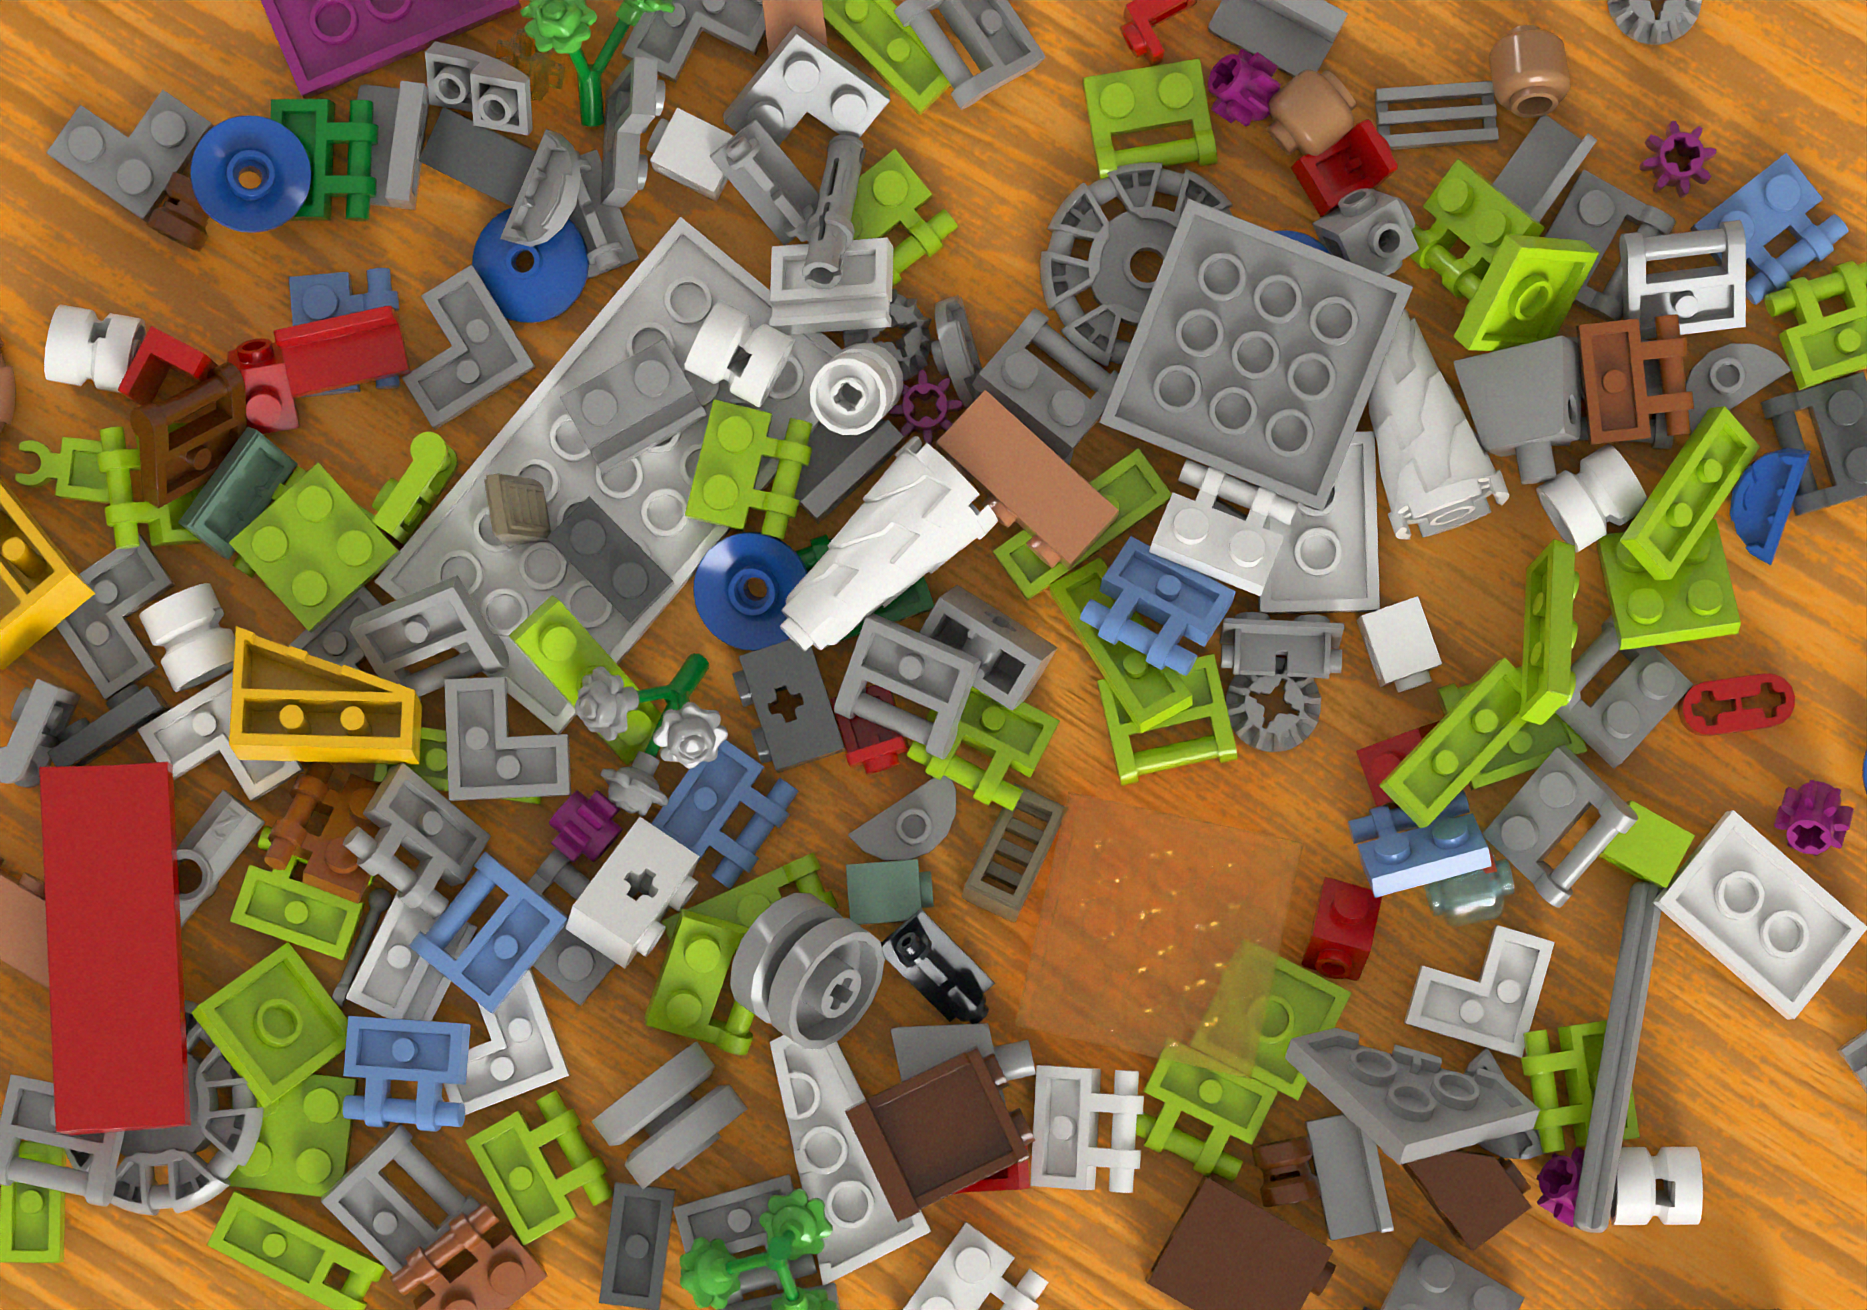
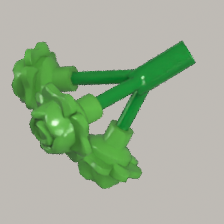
[520,0,675,127]
[679,1188,838,1310]

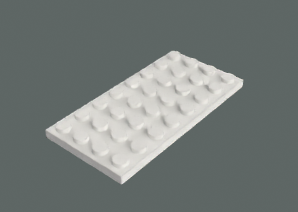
[374,217,842,735]

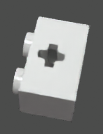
[566,817,700,969]

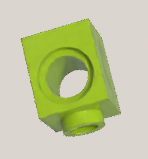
[1598,800,1695,889]

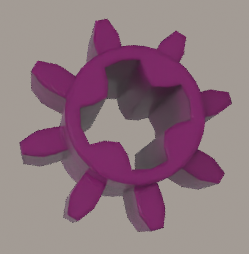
[1208,49,1281,126]
[1639,121,1717,198]
[889,370,963,446]
[1774,780,1854,855]
[548,790,623,863]
[1536,1147,1585,1227]

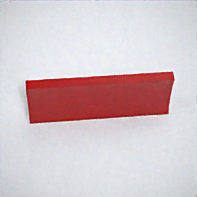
[39,761,191,1135]

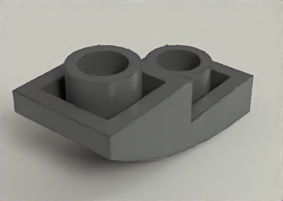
[419,107,536,207]

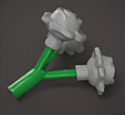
[575,653,728,817]

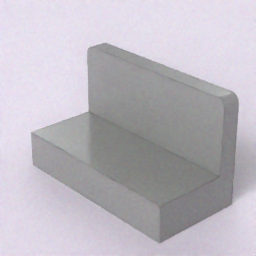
[1208,0,1348,78]
[345,81,430,210]
[1493,115,1597,222]
[774,419,905,524]
[1305,1113,1394,1241]

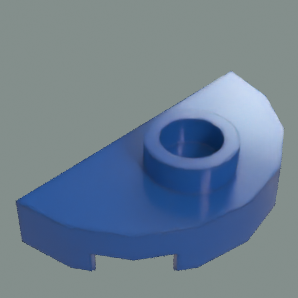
[1730,448,1811,565]

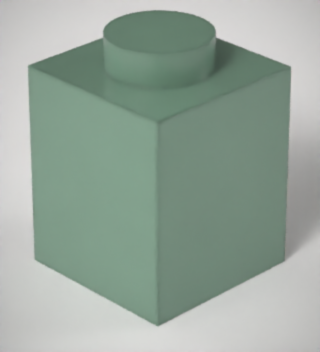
[846,859,934,925]

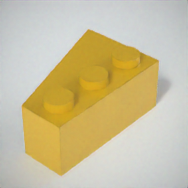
[0,476,95,671]
[229,626,422,765]

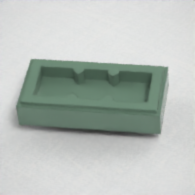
[178,427,298,560]

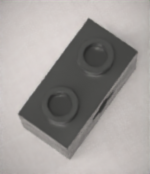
[732,639,846,773]

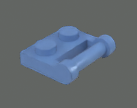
[409,851,569,1013]

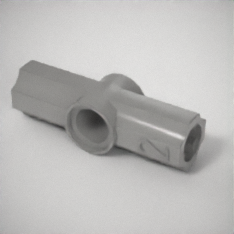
[177,790,265,928]

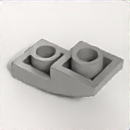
[425,41,533,135]

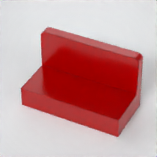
[273,306,411,398]
[118,326,219,406]

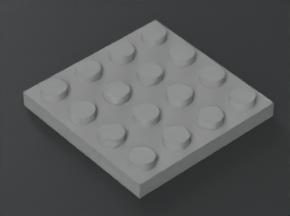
[1099,199,1413,511]

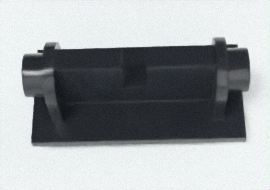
[881,909,995,1024]

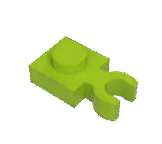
[15,437,110,504]

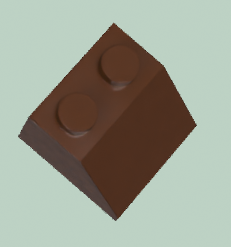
[1401,1149,1532,1251]

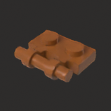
[1576,314,1694,445]
[264,762,380,904]
[390,1202,548,1310]

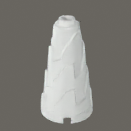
[1368,309,1509,540]
[780,436,998,652]

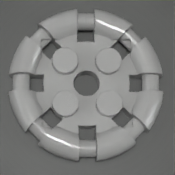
[1040,162,1233,367]
[64,1000,264,1216]

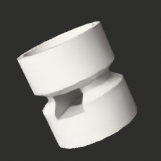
[684,300,795,407]
[44,304,146,393]
[810,343,903,435]
[1536,443,1647,553]
[139,583,235,692]
[1610,1147,1703,1225]

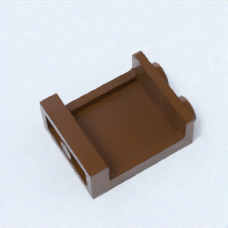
[845,1046,1036,1222]
[1145,1175,1336,1310]

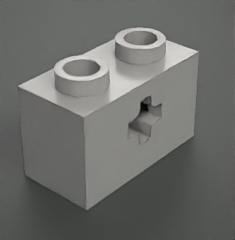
[919,585,1058,711]

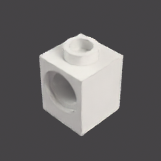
[647,108,733,202]
[1356,596,1442,693]

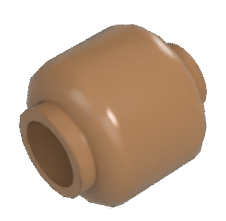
[1489,25,1571,118]
[1266,70,1357,156]

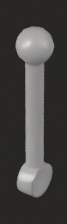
[332,888,392,1007]

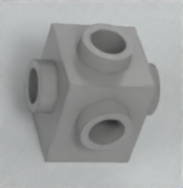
[1312,188,1419,276]

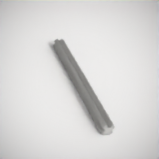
[1573,882,1663,1233]

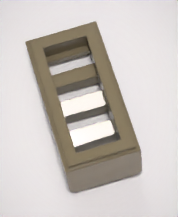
[484,473,551,547]
[962,783,1068,922]

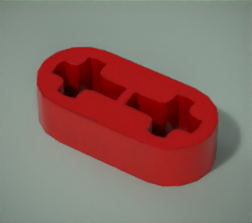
[1678,673,1795,736]

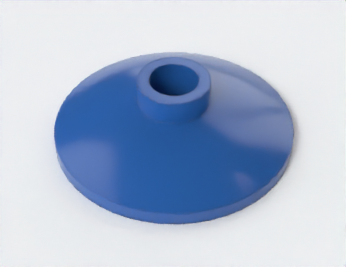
[190,115,311,233]
[472,207,589,323]
[694,532,808,651]

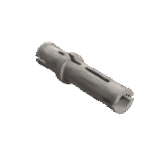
[802,135,866,289]

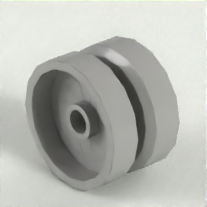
[730,893,885,1049]
[592,1041,748,1189]

